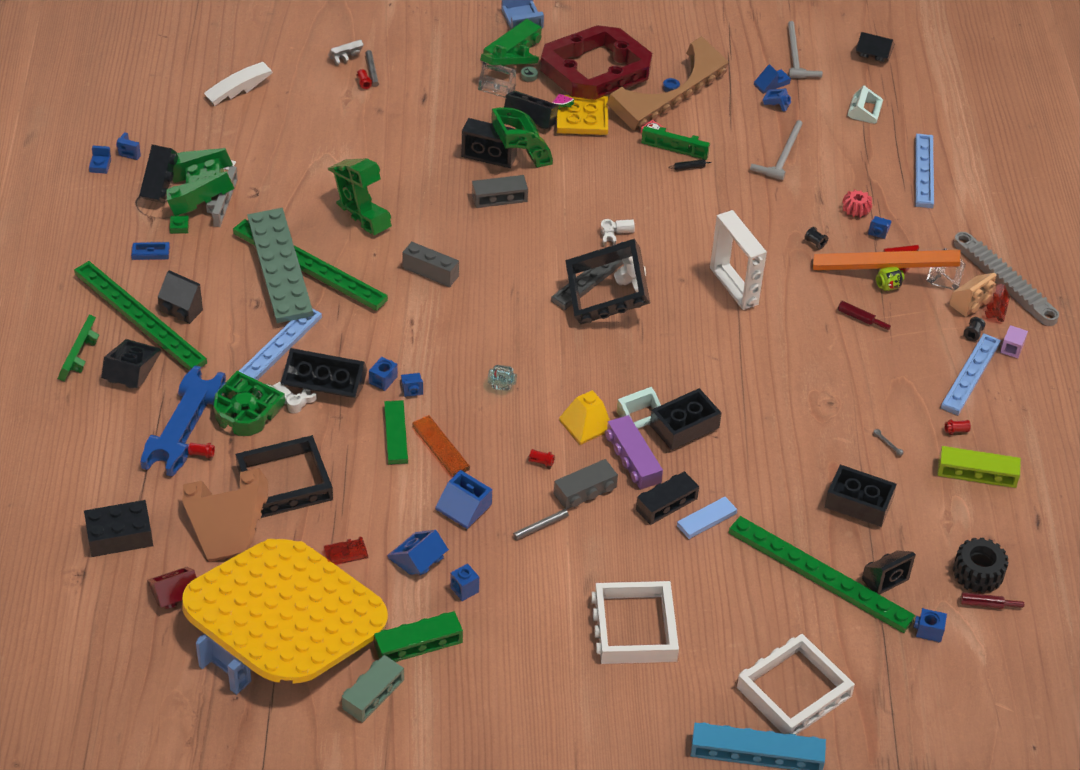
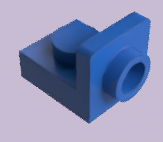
[763,88,791,111]
[116,132,141,160]
[89,145,111,174]
[868,216,892,239]
[401,373,423,397]

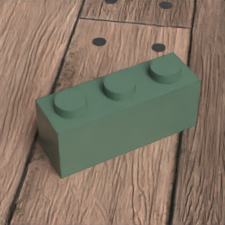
[342,655,404,723]

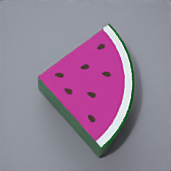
[552,94,574,109]

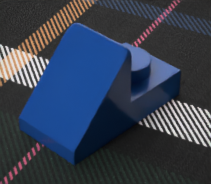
[754,64,791,94]

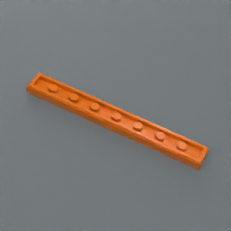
[813,250,961,270]

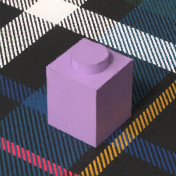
[1000,325,1028,358]

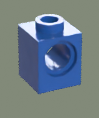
[369,356,398,391]
[450,563,480,601]
[914,608,947,642]

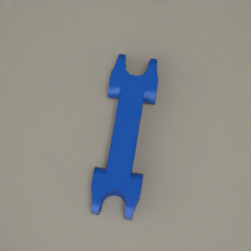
[140,366,226,477]

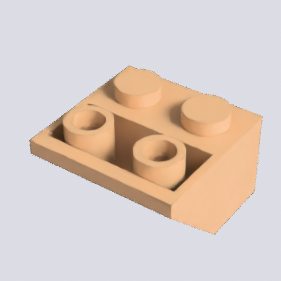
[949,273,997,317]

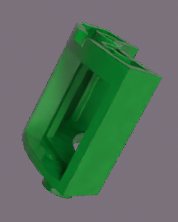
[491,107,553,168]

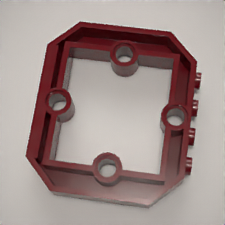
[540,25,653,100]

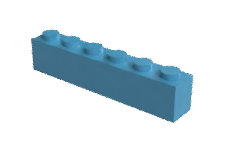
[690,722,826,770]

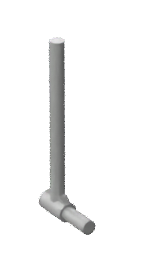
[788,21,823,78]
[750,120,803,180]

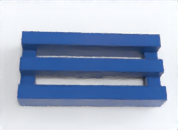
[131,242,170,260]

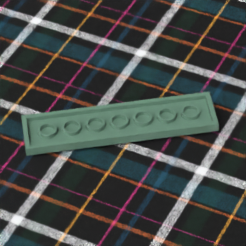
[247,207,313,323]

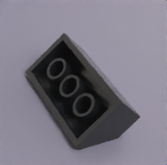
[281,348,367,398]

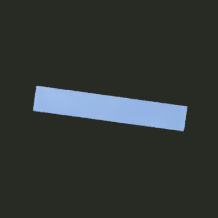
[915,134,934,208]
[239,309,322,380]
[941,333,1001,416]

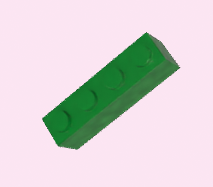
[483,19,542,70]
[374,611,463,662]

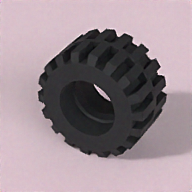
[953,537,1009,593]

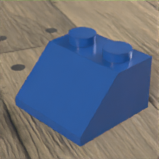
[387,530,449,575]

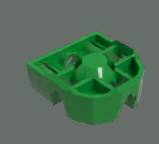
[214,371,285,436]

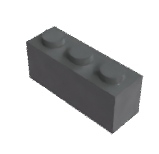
[472,175,528,208]
[402,241,459,287]
[553,459,618,510]

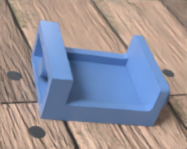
[501,0,544,29]
[196,634,251,695]

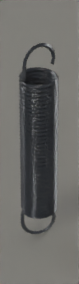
[668,159,712,170]

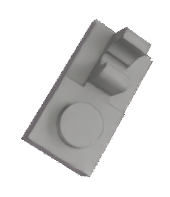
[328,40,364,65]

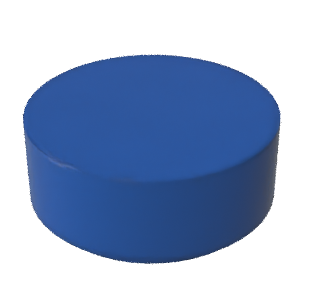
[663,78,680,92]

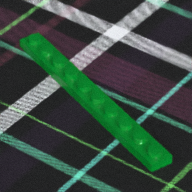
[233,219,388,311]
[74,261,207,371]
[729,516,916,633]

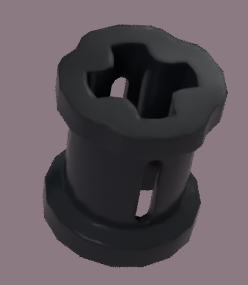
[805,226,829,249]
[964,317,986,341]

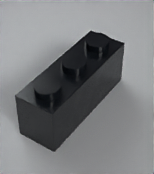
[504,90,559,129]
[139,144,178,204]
[636,471,699,525]

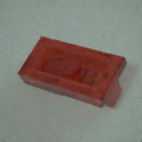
[985,284,1010,322]
[323,537,368,565]

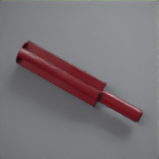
[837,301,891,330]
[960,592,1025,609]

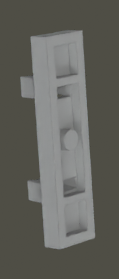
[206,166,238,227]

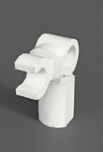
[600,219,635,247]
[272,382,317,413]

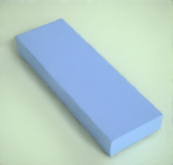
[677,497,737,539]

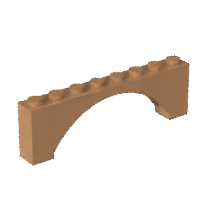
[606,36,729,131]

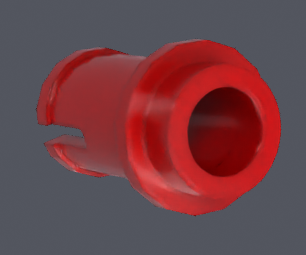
[356,69,372,89]
[944,419,971,435]
[188,443,215,459]
[529,449,555,467]

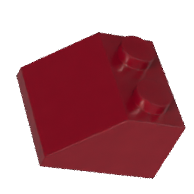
[147,567,197,609]

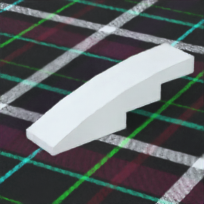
[204,62,273,106]

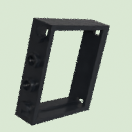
[565,239,650,325]
[235,435,333,518]

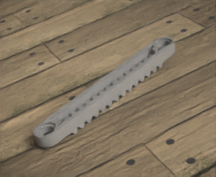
[954,232,1059,326]

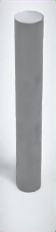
[365,50,379,87]
[513,509,569,540]

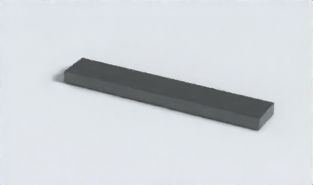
[551,242,623,310]

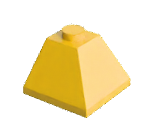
[559,390,610,445]

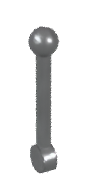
[873,429,904,456]

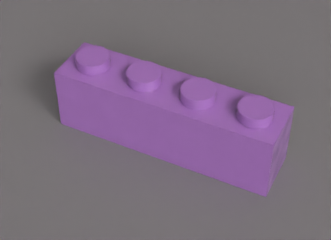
[605,415,663,490]

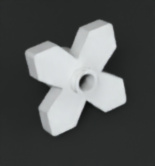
[614,256,646,292]

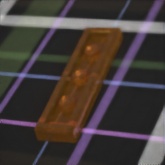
[412,415,470,478]

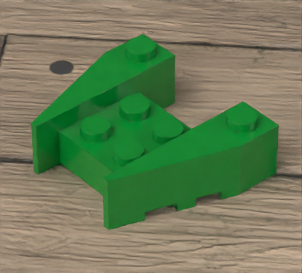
[167,148,234,216]
[328,158,392,235]

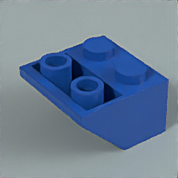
[435,470,492,529]

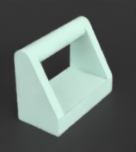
[847,85,883,124]
[617,387,661,429]

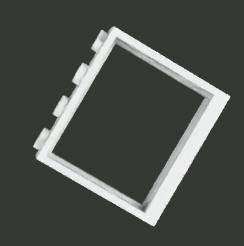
[710,210,767,310]
[591,581,679,664]
[737,634,855,735]

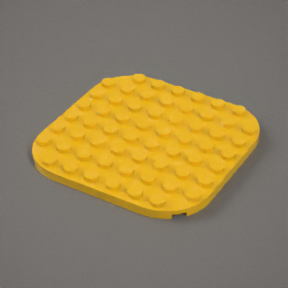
[182,539,388,684]

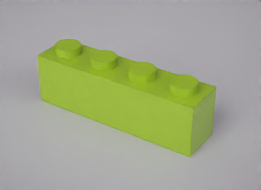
[938,446,1021,488]

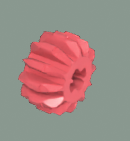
[842,189,872,218]

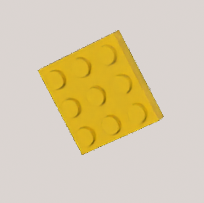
[557,95,608,135]

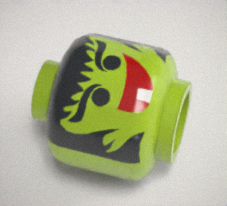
[876,267,904,291]

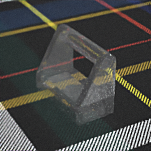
[478,62,516,98]
[927,248,966,290]

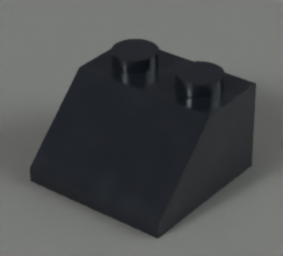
[856,32,895,62]
[158,270,203,324]
[862,550,916,595]

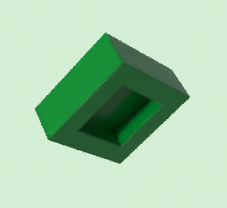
[170,216,189,234]

